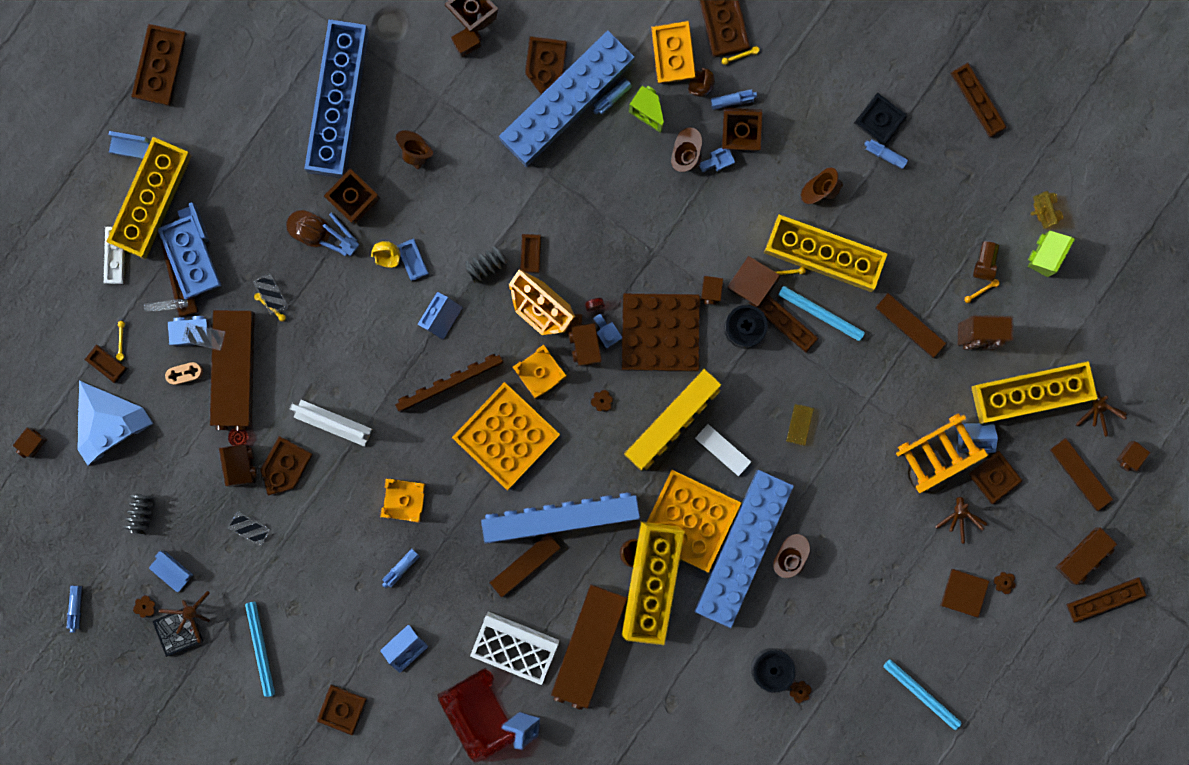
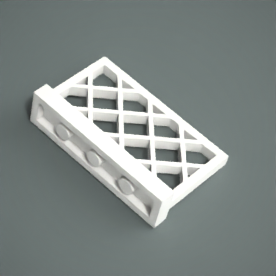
[290,400,372,446]
[470,611,559,685]

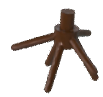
[1076,391,1127,437]
[935,497,987,544]
[159,591,210,643]

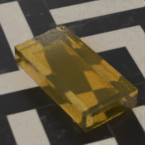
[786,404,814,446]

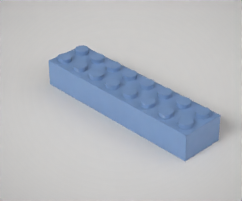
[304,20,369,178]
[499,30,635,167]
[694,470,794,628]
[481,492,639,543]

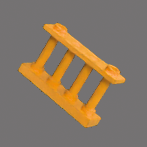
[896,413,988,494]

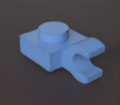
[699,148,735,172]
[593,314,622,349]

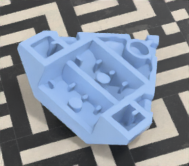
[78,381,153,466]

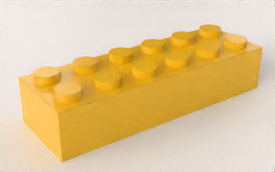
[106,137,192,260]
[764,214,887,292]
[971,361,1098,424]
[624,369,721,471]
[622,521,684,645]

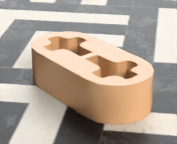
[165,362,203,385]

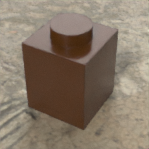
[451,29,482,58]
[700,276,723,306]
[13,427,47,458]
[1116,441,1150,472]

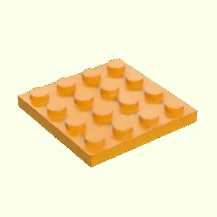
[452,382,560,491]
[647,470,741,573]

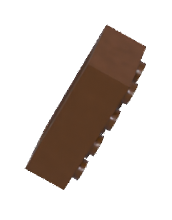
[958,316,1013,350]

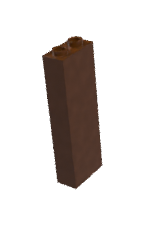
[210,310,255,430]
[551,584,627,710]

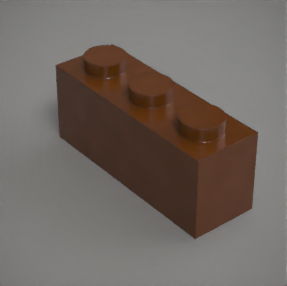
[1055,527,1117,585]

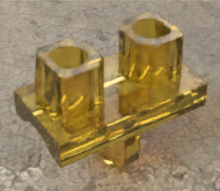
[1030,191,1064,229]

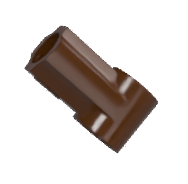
[973,241,999,282]

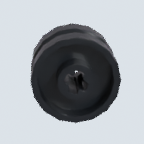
[724,305,768,349]
[751,648,796,693]

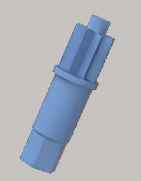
[593,79,632,115]
[711,90,757,110]
[864,139,908,169]
[382,549,420,588]
[67,586,82,633]

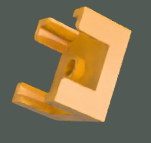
[513,345,567,399]
[380,479,426,522]

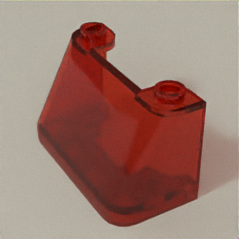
[437,668,516,762]

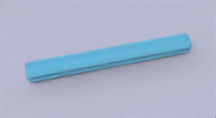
[779,286,865,341]
[245,602,275,697]
[884,659,961,730]

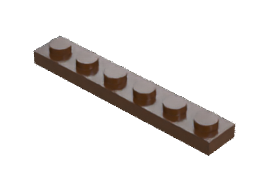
[395,354,503,412]

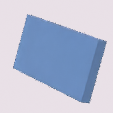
[158,215,221,300]

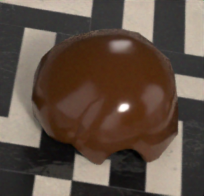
[688,68,715,97]
[619,539,638,568]

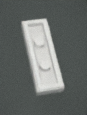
[104,227,125,284]
[695,424,751,476]

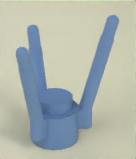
[320,213,360,256]

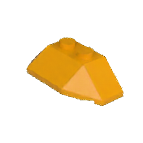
[509,269,575,335]

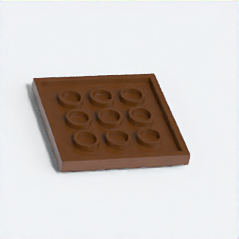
[622,293,699,371]

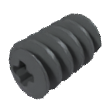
[465,246,508,284]
[123,494,155,535]

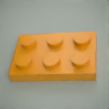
[651,21,696,84]

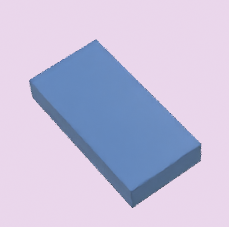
[397,239,429,281]

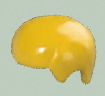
[371,241,400,268]

